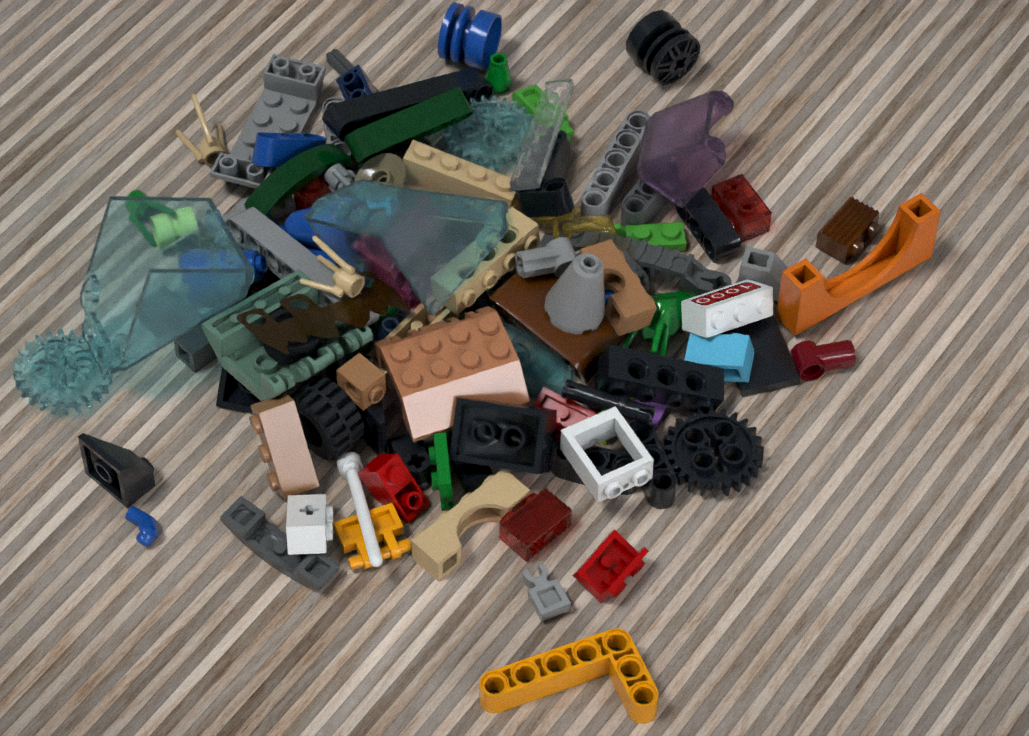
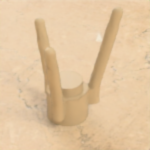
[175,94,228,166]
[299,236,365,298]

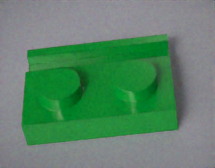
[429,432,454,511]

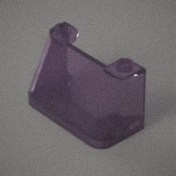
[637,90,734,208]

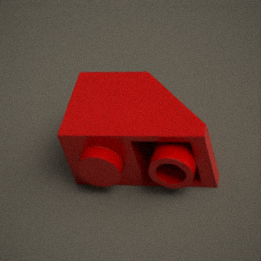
[358,453,430,523]

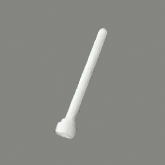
[337,452,383,567]

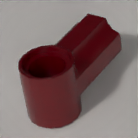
[791,340,856,381]

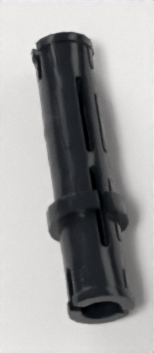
[562,379,656,426]

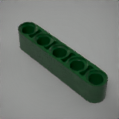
[344,87,474,165]

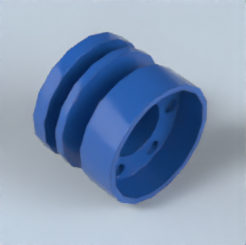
[437,2,502,70]

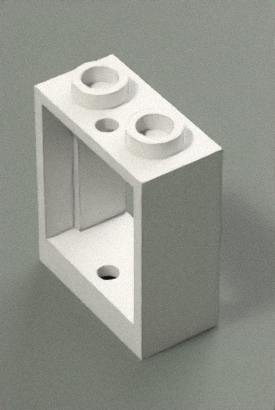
[560,406,654,503]

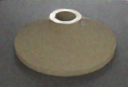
[354,153,407,199]

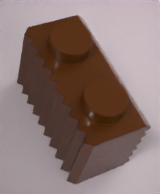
[816,196,880,263]

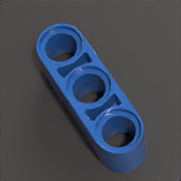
[252,132,327,167]

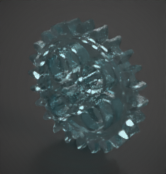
[444,95,536,172]
[13,329,114,415]

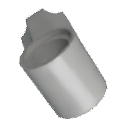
[515,237,577,278]

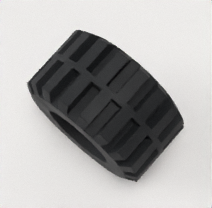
[290,375,365,460]

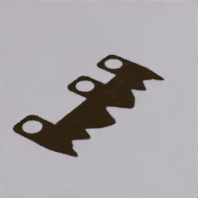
[237,271,410,355]

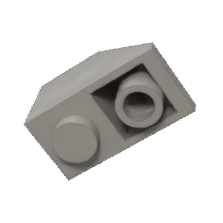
[737,246,788,301]

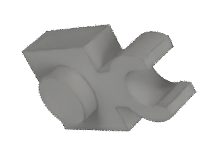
[523,563,571,622]

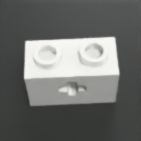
[286,494,333,555]

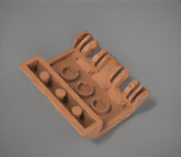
[372,306,530,442]

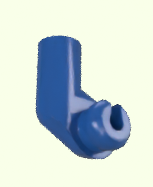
[125,506,159,547]

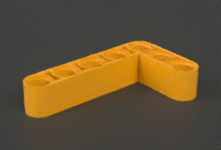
[479,628,659,724]

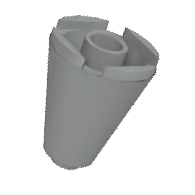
[544,253,605,334]

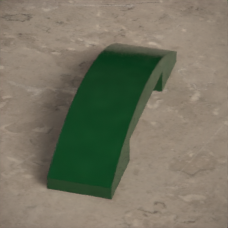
[244,143,352,219]

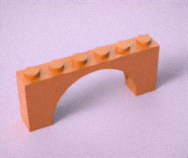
[776,193,941,336]

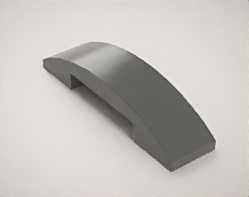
[220,496,340,590]

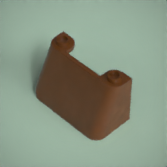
[489,272,629,384]

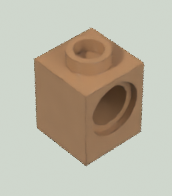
[336,353,386,411]

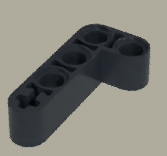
[515,130,574,218]

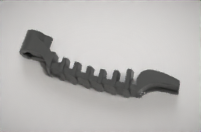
[538,228,732,295]

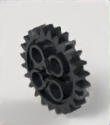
[663,408,764,498]

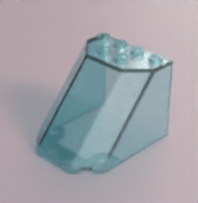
[304,179,509,315]
[80,196,255,375]

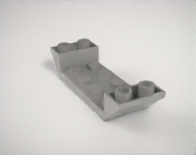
[209,54,326,188]

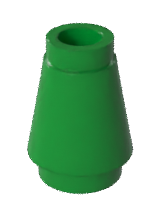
[485,53,512,94]

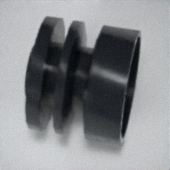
[626,10,701,85]

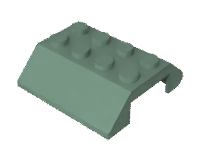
[201,269,373,401]

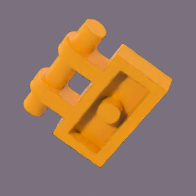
[333,503,412,570]

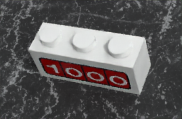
[681,279,773,338]

